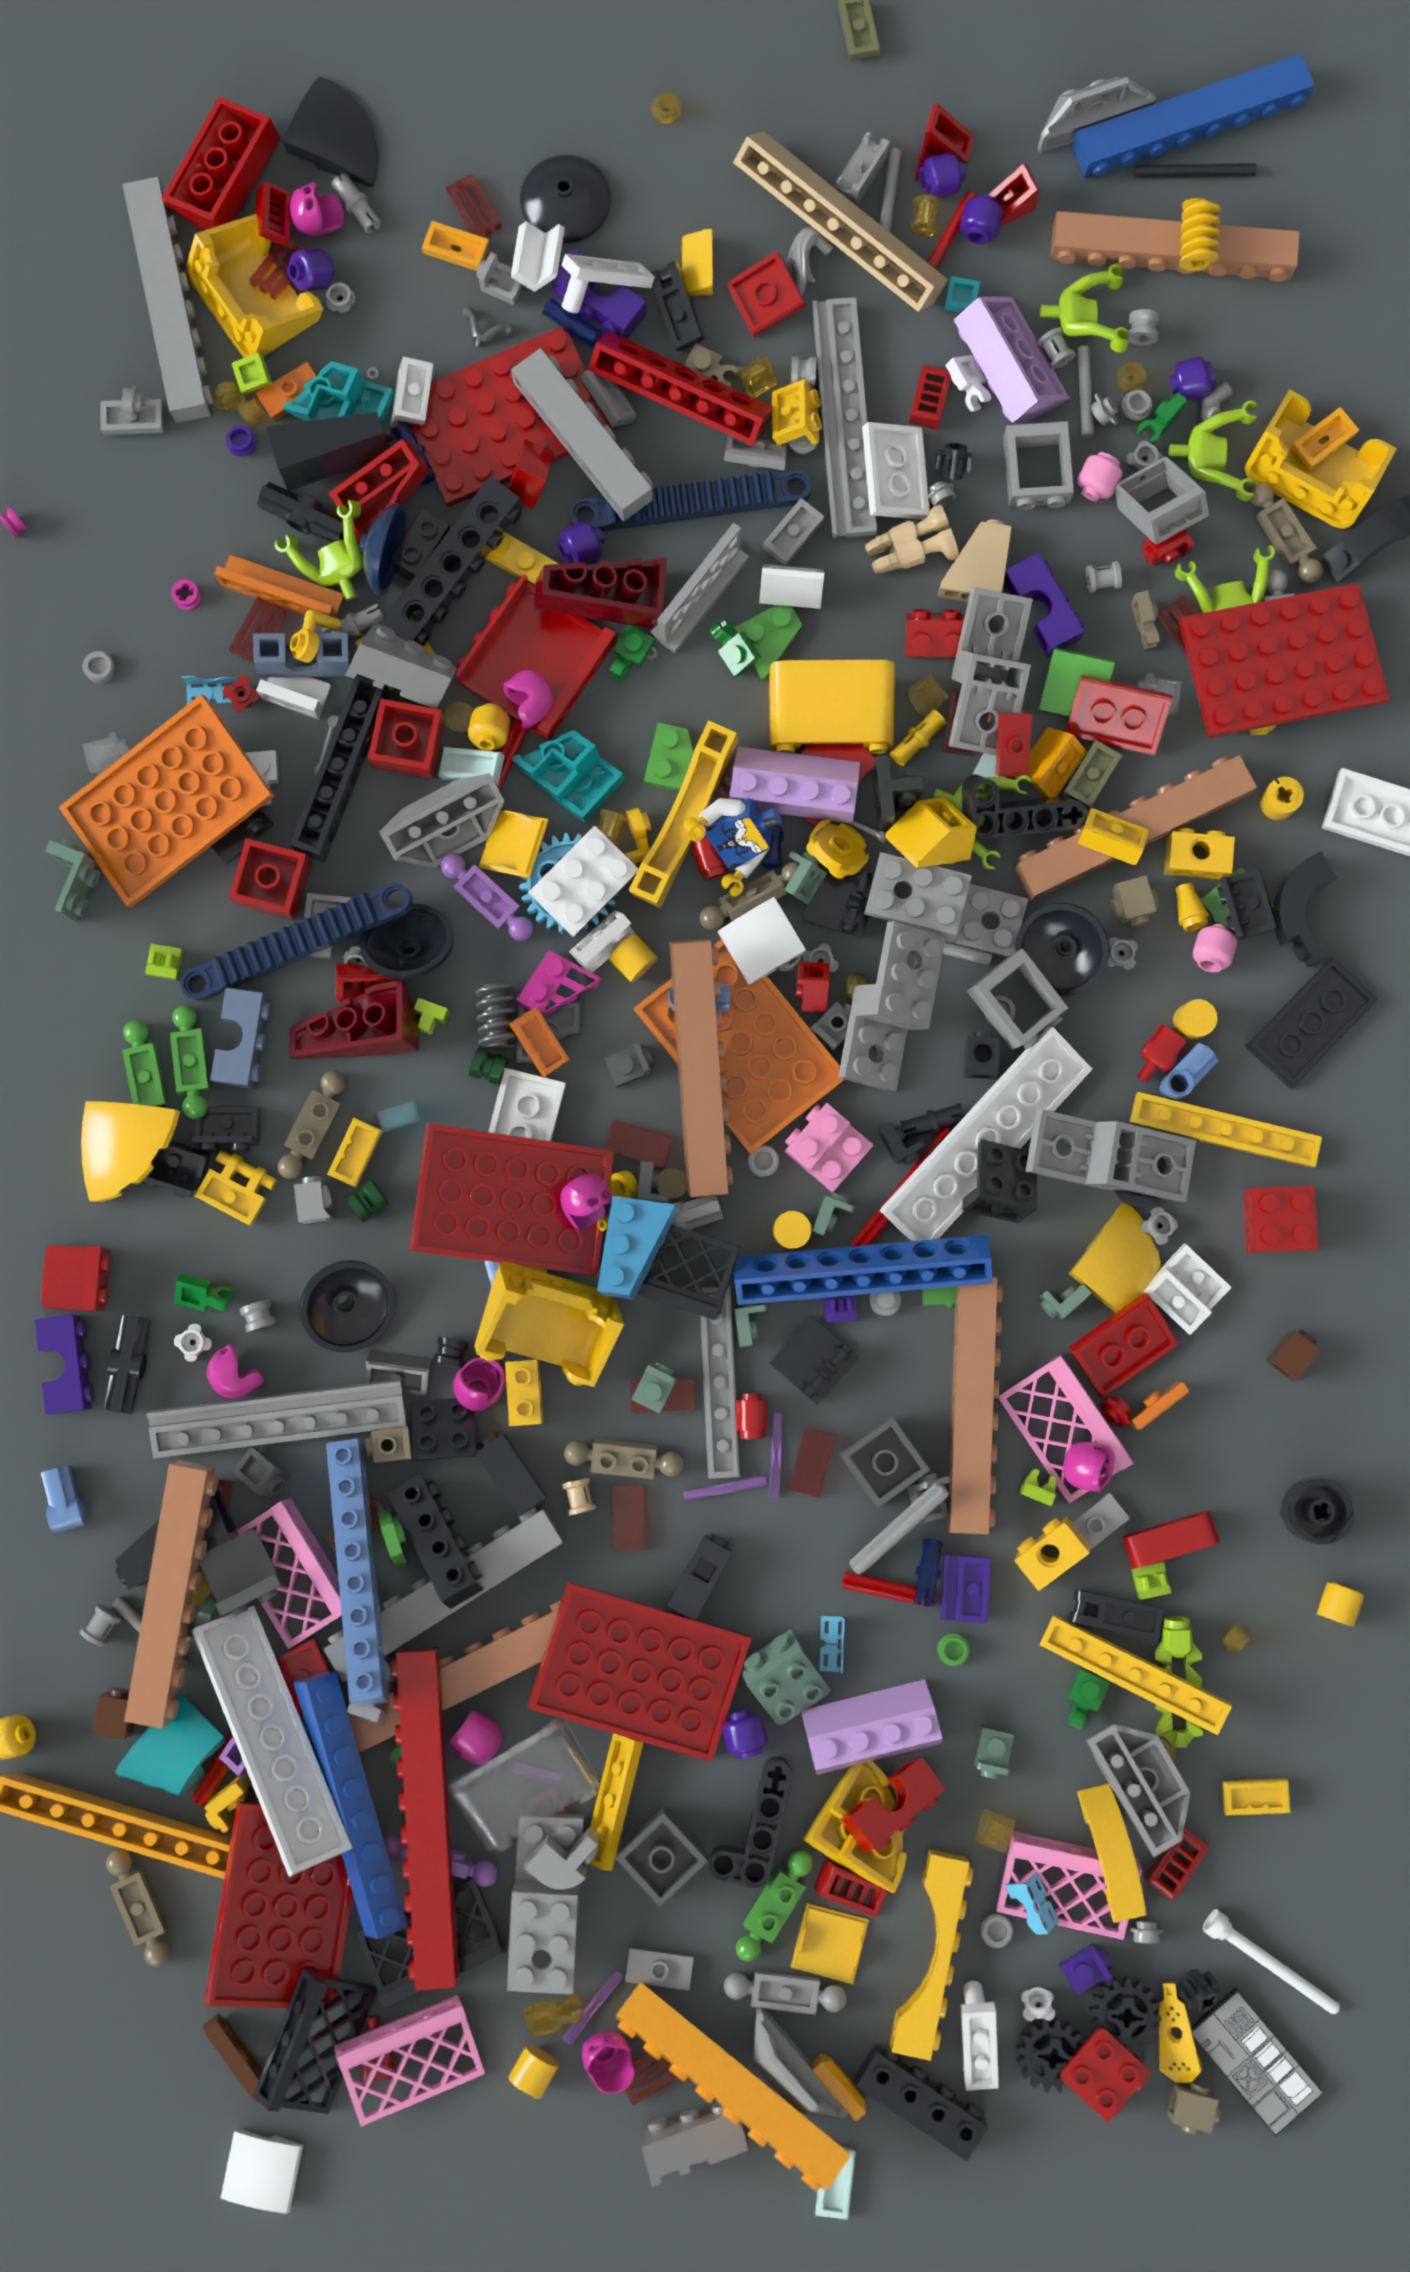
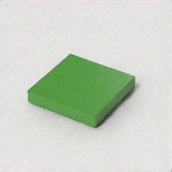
[1039,647,1115,716]

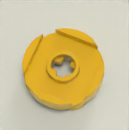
[806,819,869,879]

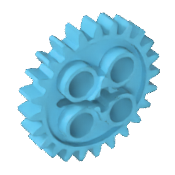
[519,833,620,934]

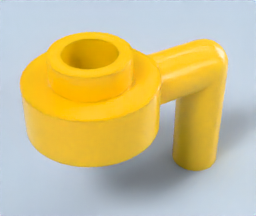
[290,609,341,663]
[624,807,651,864]
[597,1171,638,1231]

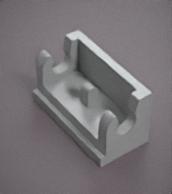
[833,132,890,206]

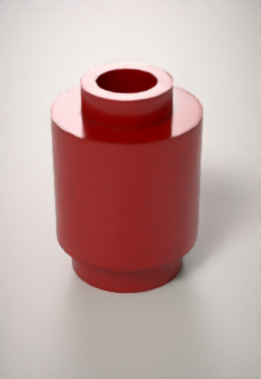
[691,835,728,880]
[736,1393,768,1439]

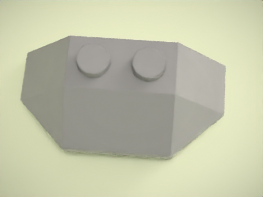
[1037,77,1157,154]
[379,773,505,868]
[1086,1724,1191,1857]
[753,2007,849,2118]

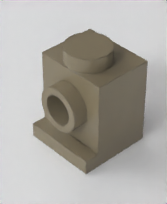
[366,1427,412,1463]

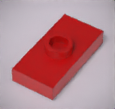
[995,713,1032,777]

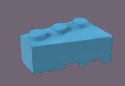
[597,1196,680,1300]

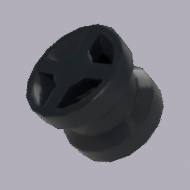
[432,1336,469,1368]

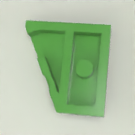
[377,1508,408,1570]

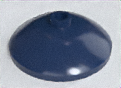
[359,502,406,596]

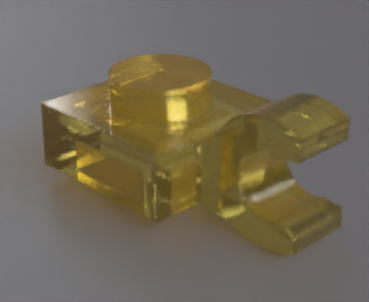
[524,1994,584,2037]

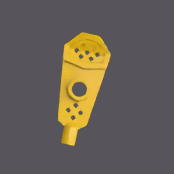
[1159,1982,1202,2083]

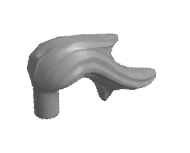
[784,226,834,296]

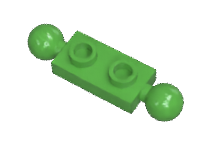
[170,1005,210,1119]
[122,1020,167,1107]
[736,1850,813,1962]

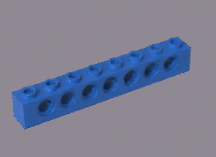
[734,1235,993,1305]

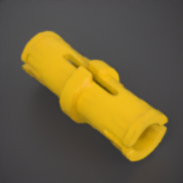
[890,709,946,767]

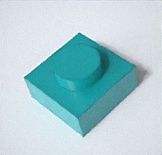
[944,276,980,313]

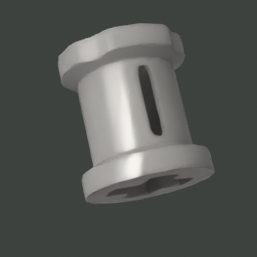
[1037,327,1076,370]
[1085,561,1122,593]
[80,1604,121,1647]

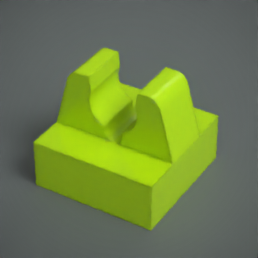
[231,352,272,395]
[145,943,184,981]
[414,998,451,1035]
[1018,1469,1056,1506]
[1131,1561,1171,1600]

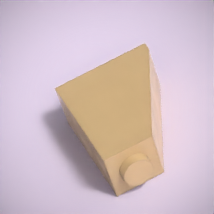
[937,520,1012,602]

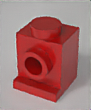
[1142,529,1195,567]
[796,961,830,1012]

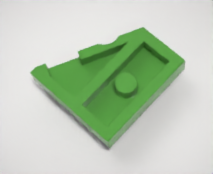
[734,605,802,681]
[644,722,693,792]

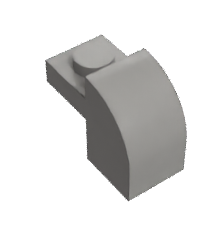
[524,1827,599,1890]

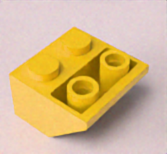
[885,797,977,868]

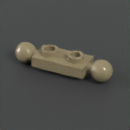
[1249,482,1323,583]
[700,862,800,931]
[278,1070,346,1179]
[564,1438,684,1479]
[106,1849,171,1967]

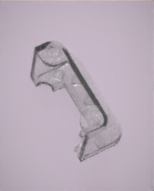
[446,1717,601,1854]

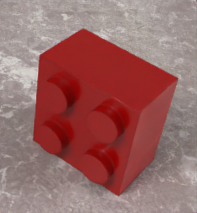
[368,698,445,779]
[228,838,312,921]
[1243,1186,1318,1254]

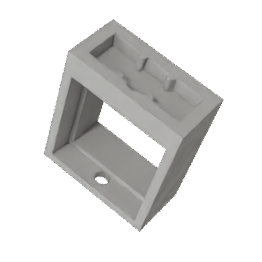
[1003,421,1074,510]
[1114,456,1209,545]
[966,948,1068,1050]

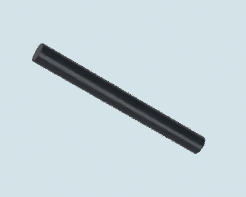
[1134,163,1257,178]

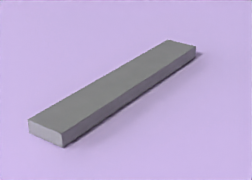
[700,1286,740,1479]

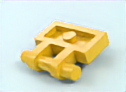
[195,1150,277,1226]

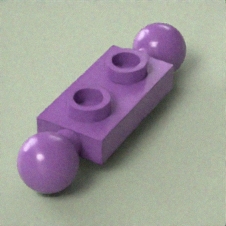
[441,854,533,941]
[383,1834,498,1887]

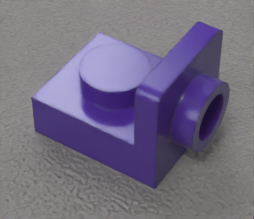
[1059,1944,1113,1995]

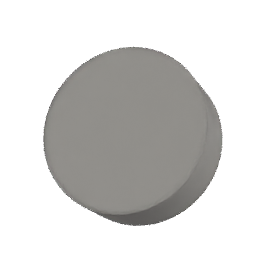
[83,651,116,684]
[748,1145,779,1177]
[980,1912,1013,1948]

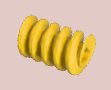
[1180,198,1221,271]

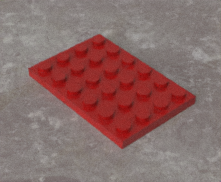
[410,325,614,507]
[1179,583,1390,738]
[409,1123,614,1276]
[527,1581,752,1762]
[204,1801,353,2010]

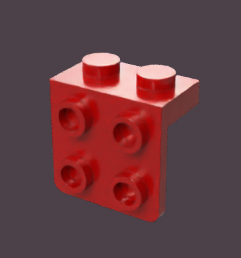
[41,1245,112,1312]
[1060,2028,1151,2123]

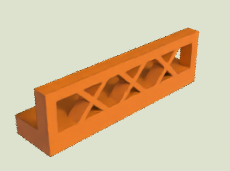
[214,555,345,619]

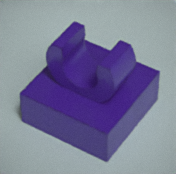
[824,1295,857,1323]

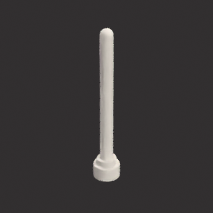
[1202,1909,1340,2014]

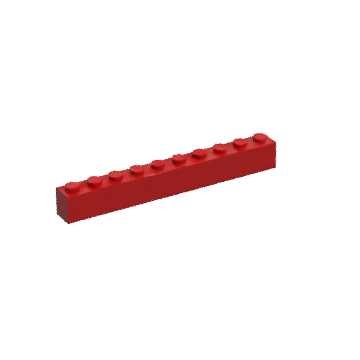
[391,1647,459,1990]

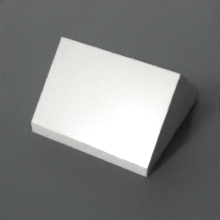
[759,564,824,609]

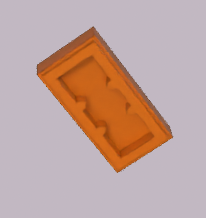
[256,362,317,421]
[509,1007,570,1077]
[1129,1382,1189,1430]

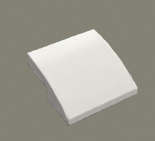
[718,897,806,985]
[1144,1243,1232,1335]
[221,2129,303,2214]

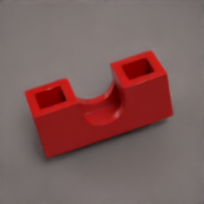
[840,1757,945,1852]

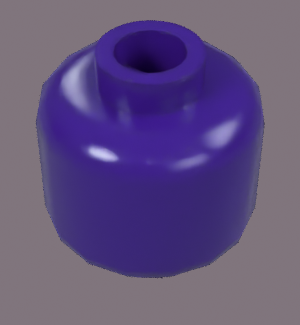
[919,153,966,198]
[960,194,1003,244]
[288,248,334,291]
[1169,356,1216,402]
[557,521,605,564]
[722,1708,768,1760]

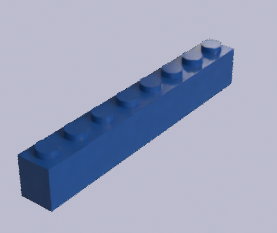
[1072,53,1315,179]
[294,1672,408,1939]

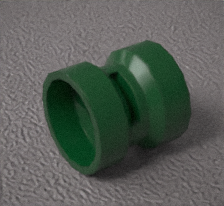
[468,1047,509,1087]
[345,1179,389,1223]

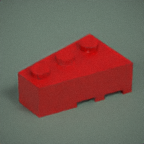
[329,439,430,541]

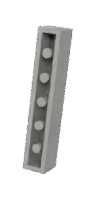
[511,348,654,522]

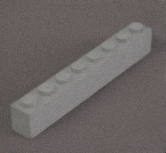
[122,176,214,423]
[323,1507,565,1682]

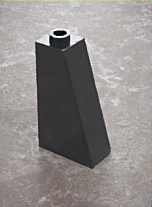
[267,412,393,491]
[115,1488,239,1590]

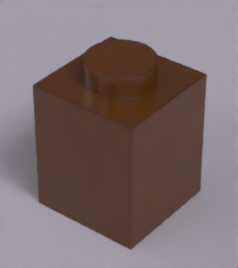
[1266,1330,1321,1381]
[92,1688,134,1740]

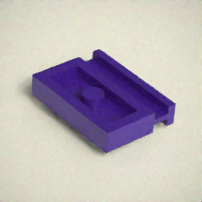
[940,1554,991,1623]

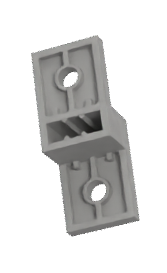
[949,586,1033,755]
[864,852,1028,958]
[838,921,946,1092]
[1026,1109,1196,1202]
[507,1812,584,1994]

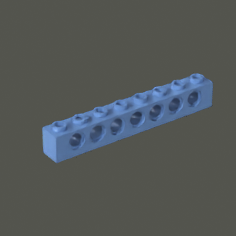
[326,1438,389,1707]

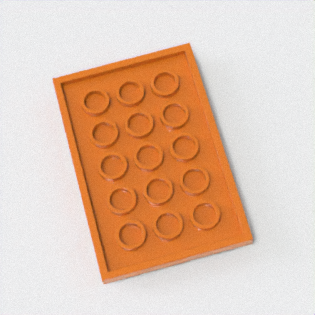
[59,694,275,908]
[633,939,845,1155]

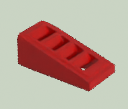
[255,181,292,247]
[909,364,951,430]
[336,964,398,1001]
[1144,1827,1209,1902]
[814,1859,888,1918]

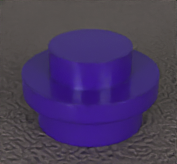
[226,425,257,457]

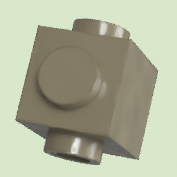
[1111,875,1159,927]
[1167,2081,1221,2135]

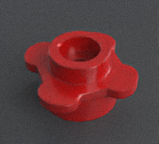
[223,675,260,713]
[1100,1396,1132,1428]

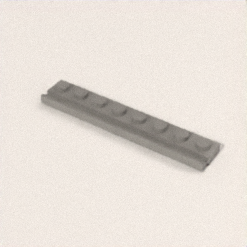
[812,297,877,539]
[146,1379,407,1458]

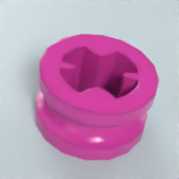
[0,507,27,538]
[171,579,201,611]

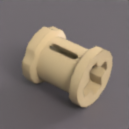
[562,1478,597,1516]

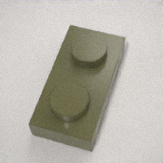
[838,0,880,61]
[1063,740,1122,810]

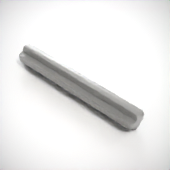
[849,1482,949,1574]

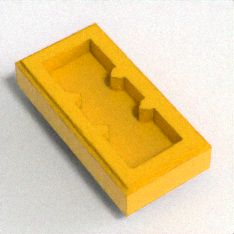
[327,1117,383,1188]
[1222,1778,1291,1816]

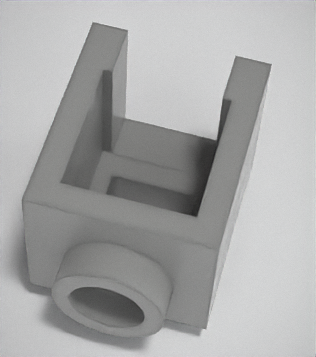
[294,1176,335,1224]

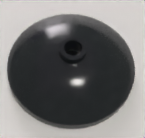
[520,155,610,243]
[1016,903,1110,996]
[360,904,454,980]
[299,1260,395,1352]

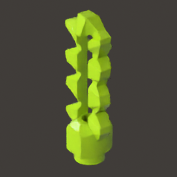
[1154,1616,1203,1748]

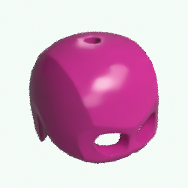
[290,182,345,236]
[503,670,554,728]
[560,1174,613,1231]
[206,1344,265,1399]
[453,1357,506,1411]
[1063,1441,1115,1492]
[450,1710,503,1765]
[582,2030,635,2094]

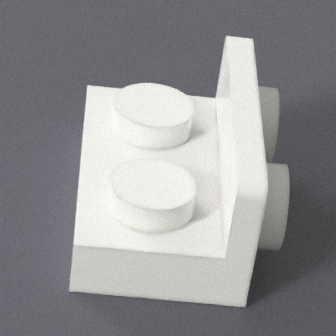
[569,910,635,973]

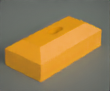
[422,221,490,271]
[1290,407,1359,471]
[811,2053,866,2122]

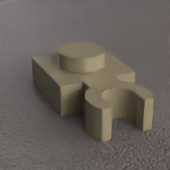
[684,343,739,387]
[1131,590,1160,650]

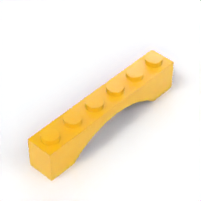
[629,720,740,909]
[889,1848,973,2061]

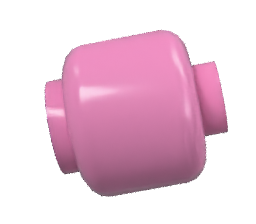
[1077,452,1123,501]
[1193,924,1238,973]

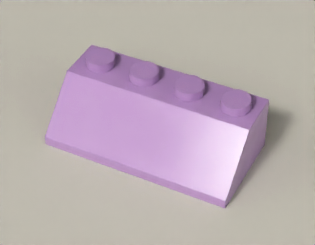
[954,297,1070,423]
[729,746,860,823]
[801,1679,943,1775]

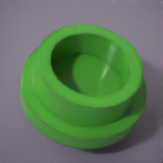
[937,1633,970,1666]

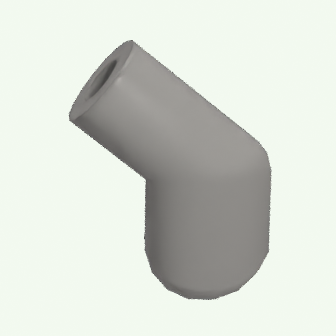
[1201,382,1233,421]

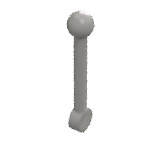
[314,715,339,775]
[833,820,888,843]

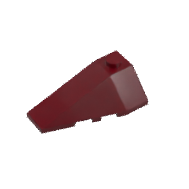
[289,980,419,1059]

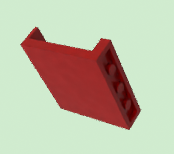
[454,574,617,741]

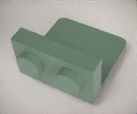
[45,839,101,922]
[741,1629,830,1725]

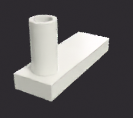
[562,254,655,313]
[961,1981,998,2091]

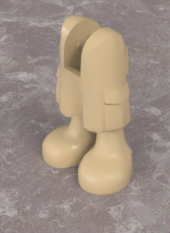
[865,505,959,574]

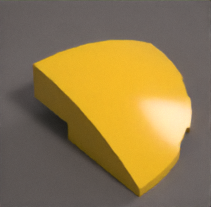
[81,1101,180,1202]
[1068,1202,1161,1313]
[803,1761,907,1893]

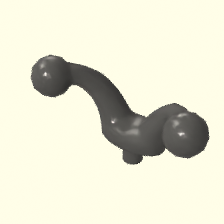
[463,306,514,347]

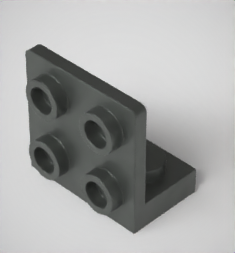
[962,1140,1037,1224]

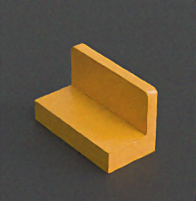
[1016,727,1088,798]

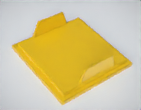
[478,810,549,878]
[790,1902,869,1984]

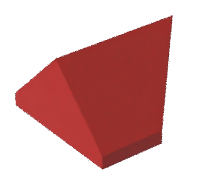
[915,103,975,181]

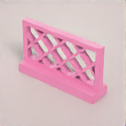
[998,1354,1134,1504]
[237,1497,342,1649]
[996,1830,1142,1940]
[334,1995,485,2126]

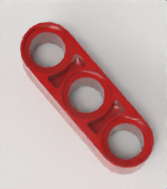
[1122,1511,1220,1569]

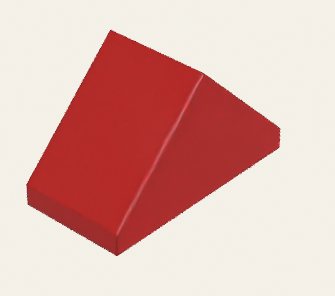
[989,164,1040,226]
[508,439,554,509]

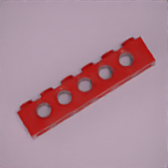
[588,331,773,446]

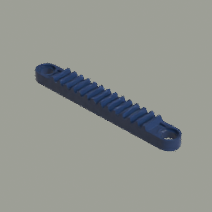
[570,470,812,531]
[181,883,414,1001]

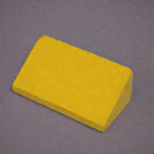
[682,229,713,296]
[1078,808,1150,865]

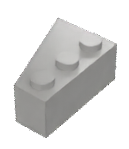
[345,624,457,709]
[642,2102,748,2187]

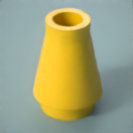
[1175,883,1209,932]

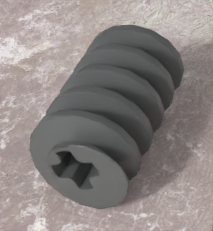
[475,983,517,1050]

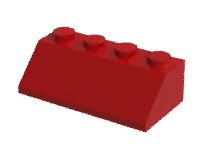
[161,96,281,231]

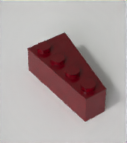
[534,557,667,629]

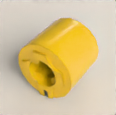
[1259,777,1304,821]
[608,933,658,983]
[1173,999,1218,1040]
[772,1211,811,1249]
[1316,1582,1365,1627]
[508,2044,559,2099]

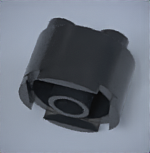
[1280,1478,1354,1544]

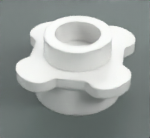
[174,1324,212,1361]
[1021,1987,1055,2021]

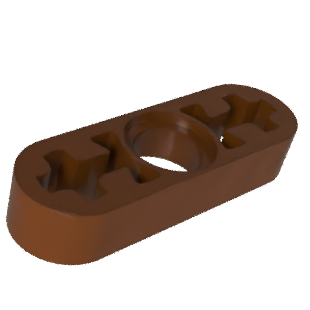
[203,2014,263,2103]

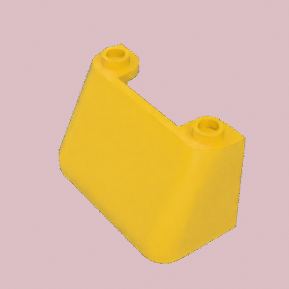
[187,214,323,358]
[1245,389,1397,529]
[769,660,895,754]
[475,1262,624,1387]

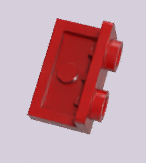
[905,609,965,657]

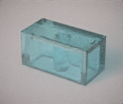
[377,1101,422,1133]

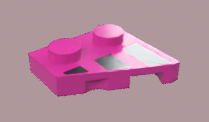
[516,950,601,1018]

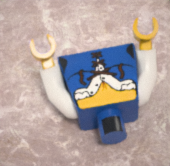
[684,798,782,897]

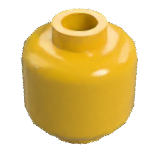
[468,703,510,751]
[0,1714,36,1760]

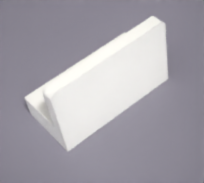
[511,221,565,292]
[390,357,433,428]
[256,677,331,720]

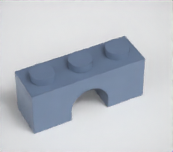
[253,633,349,678]
[210,988,271,1089]

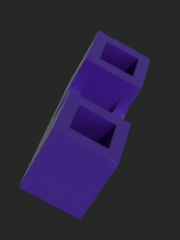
[552,249,647,339]
[1004,553,1084,658]
[35,1314,95,1415]

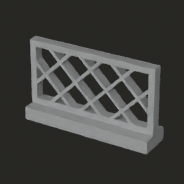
[650,522,749,654]

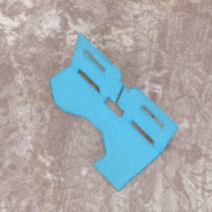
[181,676,239,705]
[819,1616,845,1673]
[1005,1872,1059,1935]

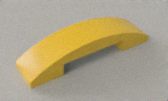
[1077,1784,1146,1923]

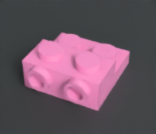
[785,1103,873,1193]

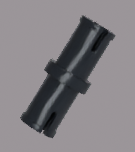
[900,1103,965,1140]

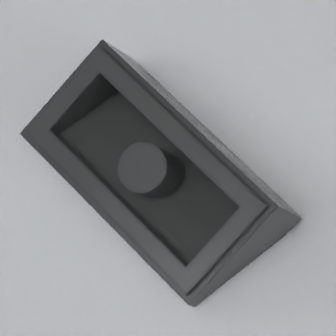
[364,1350,432,1397]

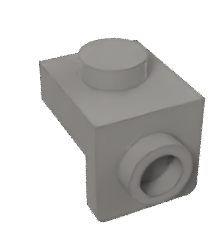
[477,252,523,305]
[907,1473,950,1525]

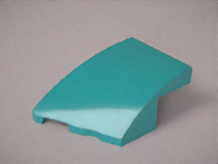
[283,361,395,424]
[512,730,626,824]
[115,1695,226,1796]

